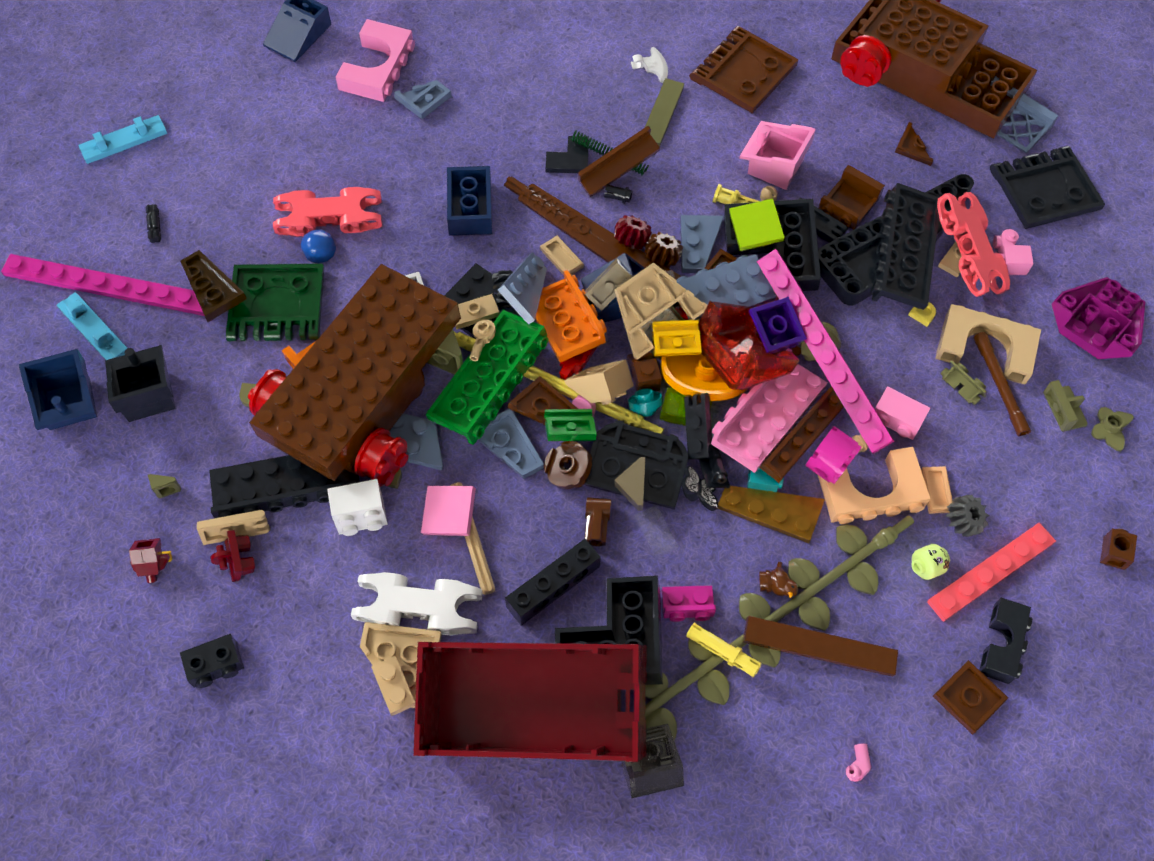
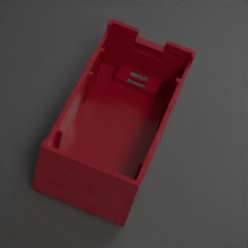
[413,642,647,762]

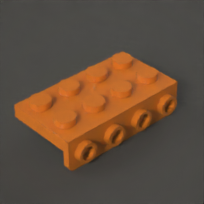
[535,270,607,362]

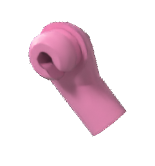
[846,744,871,782]

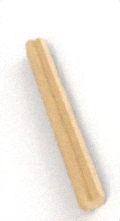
[450,482,495,595]

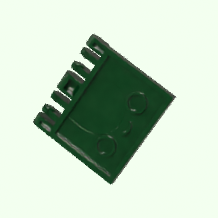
[226,264,325,342]

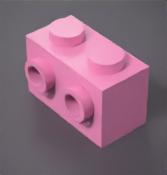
[875,386,930,440]

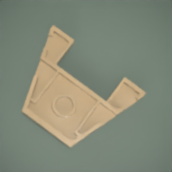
[615,263,710,360]

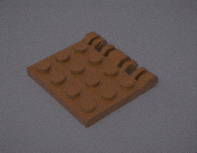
[689,26,799,114]

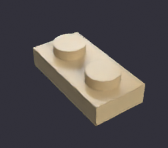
[371,656,415,716]

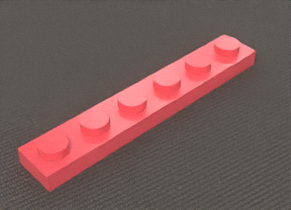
[927,522,1056,622]

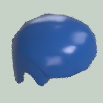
[301,229,336,263]

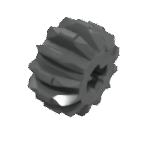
[946,495,990,537]

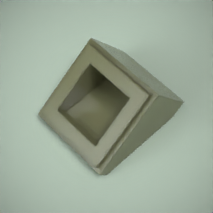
[148,474,182,499]

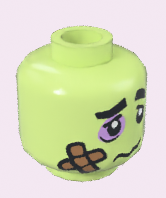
[911,544,950,580]

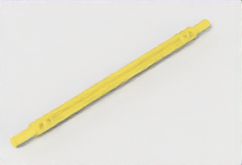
[454,332,664,434]

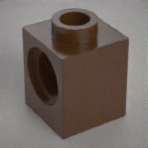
[1100,528,1137,570]

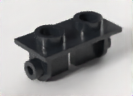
[698,446,730,488]

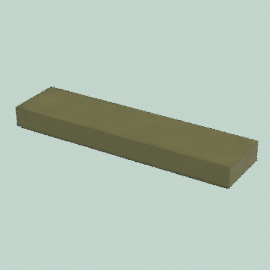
[645,78,685,147]

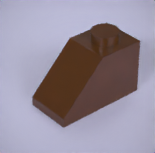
[626,351,662,391]

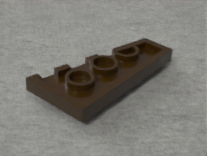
[180,250,247,322]

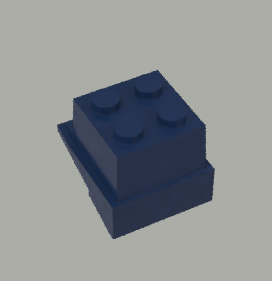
[19,349,97,430]

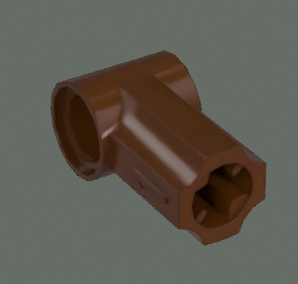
[584,497,611,547]

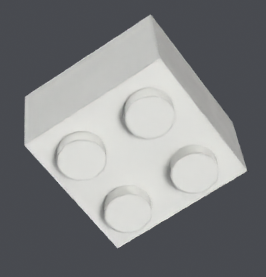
[327,479,388,536]

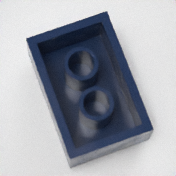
[447,166,493,236]

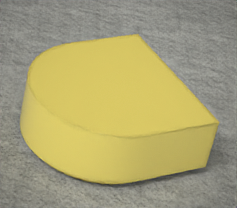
[908,302,936,327]

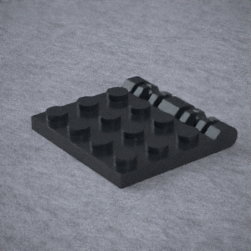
[990,146,1105,229]

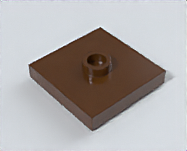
[933,660,1008,735]

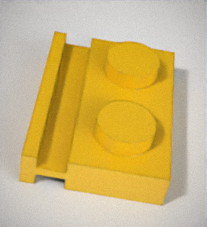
[651,320,702,357]

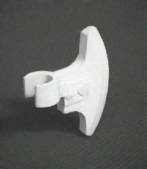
[631,47,668,83]

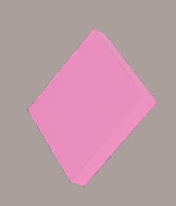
[421,486,476,536]

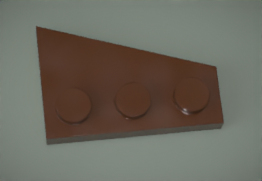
[507,376,578,425]

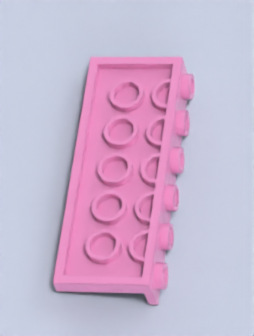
[711,348,828,473]

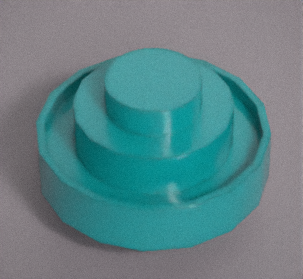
[628,389,663,417]

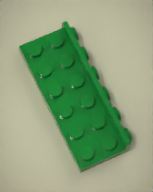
[425,310,548,445]

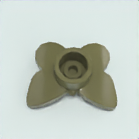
[1091,407,1134,452]

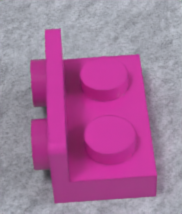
[662,586,716,622]

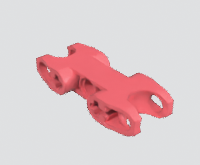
[273,187,382,237]
[937,192,1010,297]

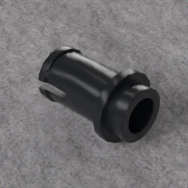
[604,184,633,204]

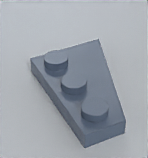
[680,215,724,273]
[478,409,544,479]

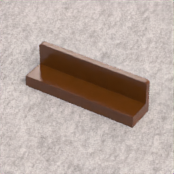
[578,126,660,197]

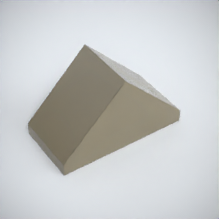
[615,457,645,511]

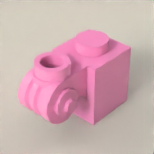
[993,229,1033,275]

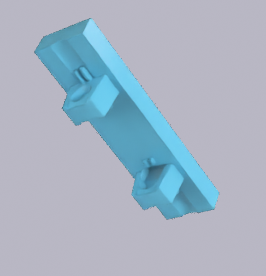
[78,115,168,164]
[57,292,127,360]

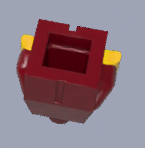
[129,538,173,583]

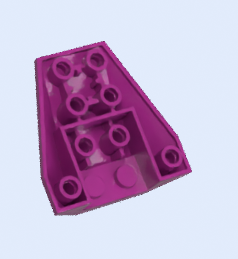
[1052,277,1145,359]

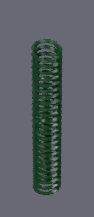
[570,130,649,176]

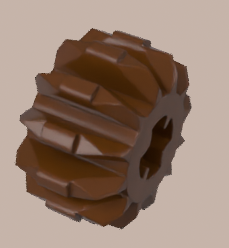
[645,232,683,268]

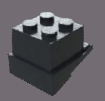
[105,345,176,422]

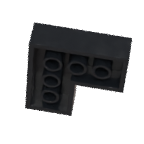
[724,198,821,291]
[555,575,663,685]

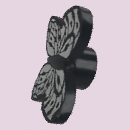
[682,466,719,511]

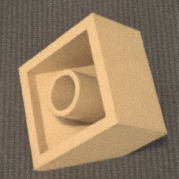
[564,359,634,405]

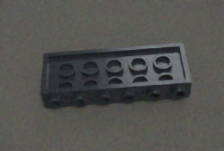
[871,183,939,310]
[209,455,360,519]

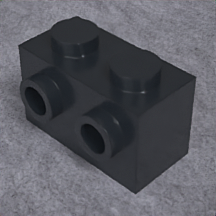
[180,633,244,688]

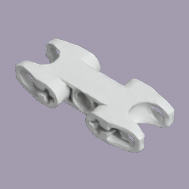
[351,572,483,636]

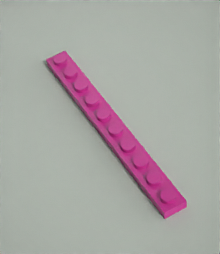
[757,249,895,454]
[1,254,204,316]

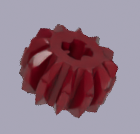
[614,215,652,249]

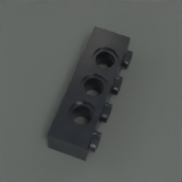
[505,539,601,626]

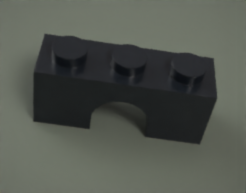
[979,597,1033,684]

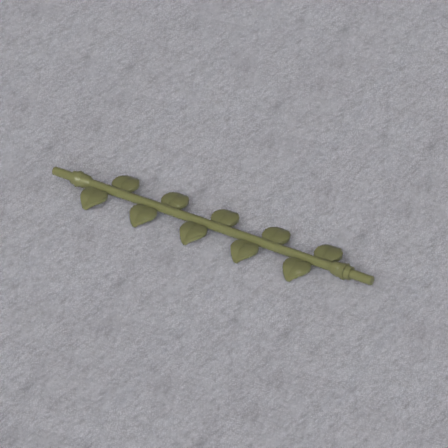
[645,515,914,744]

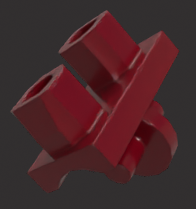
[210,530,255,582]

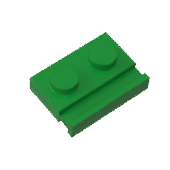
[544,409,597,441]

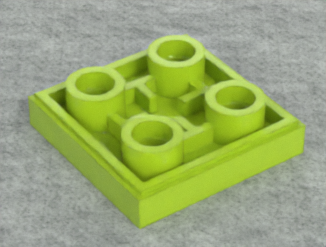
[729,198,784,251]

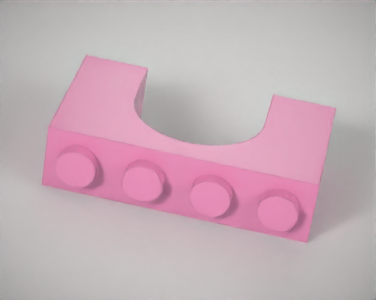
[336,19,415,102]

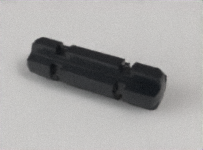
[146,204,161,243]

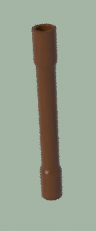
[973,332,1031,437]

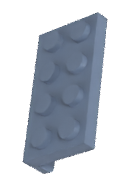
[676,254,776,327]

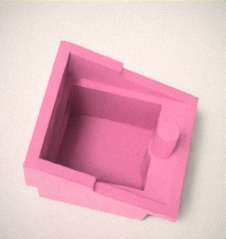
[740,121,816,190]

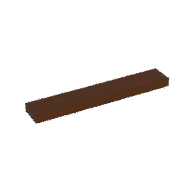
[760,386,844,483]
[743,616,898,677]

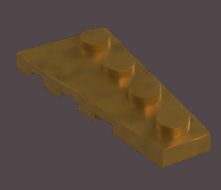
[718,486,825,543]

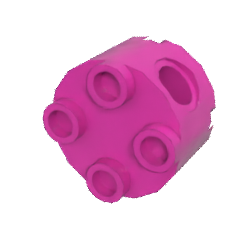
[805,426,862,484]

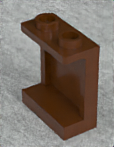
[818,165,885,230]

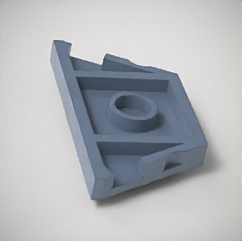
[389,414,443,470]

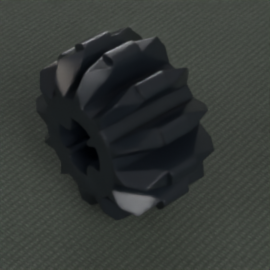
[492,270,513,308]

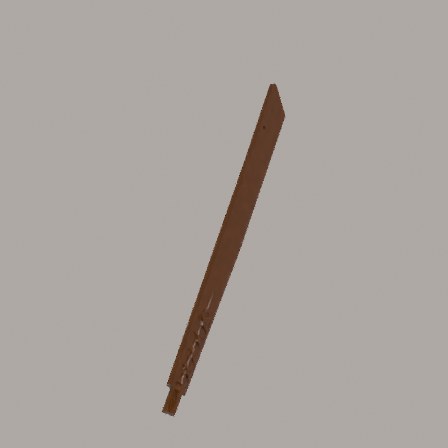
[504,176,801,364]

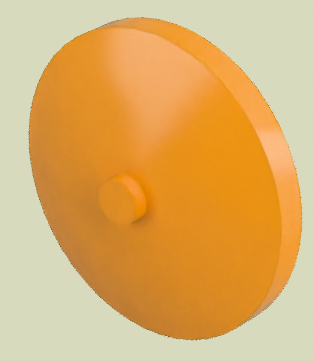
[661,335,754,401]

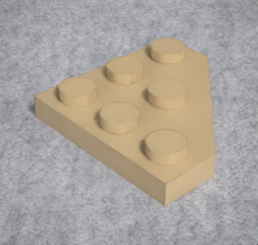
[360,622,442,708]

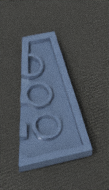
[498,252,547,325]

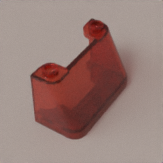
[698,301,799,390]

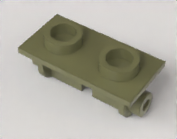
[940,360,987,405]

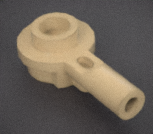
[469,320,496,361]

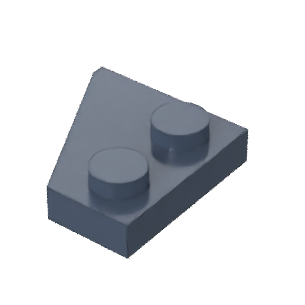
[394,80,452,119]

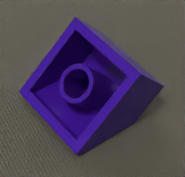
[749,297,807,354]

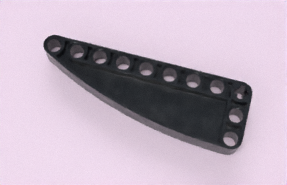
[818,174,974,306]

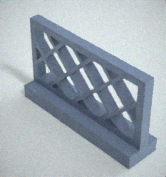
[990,77,1058,153]

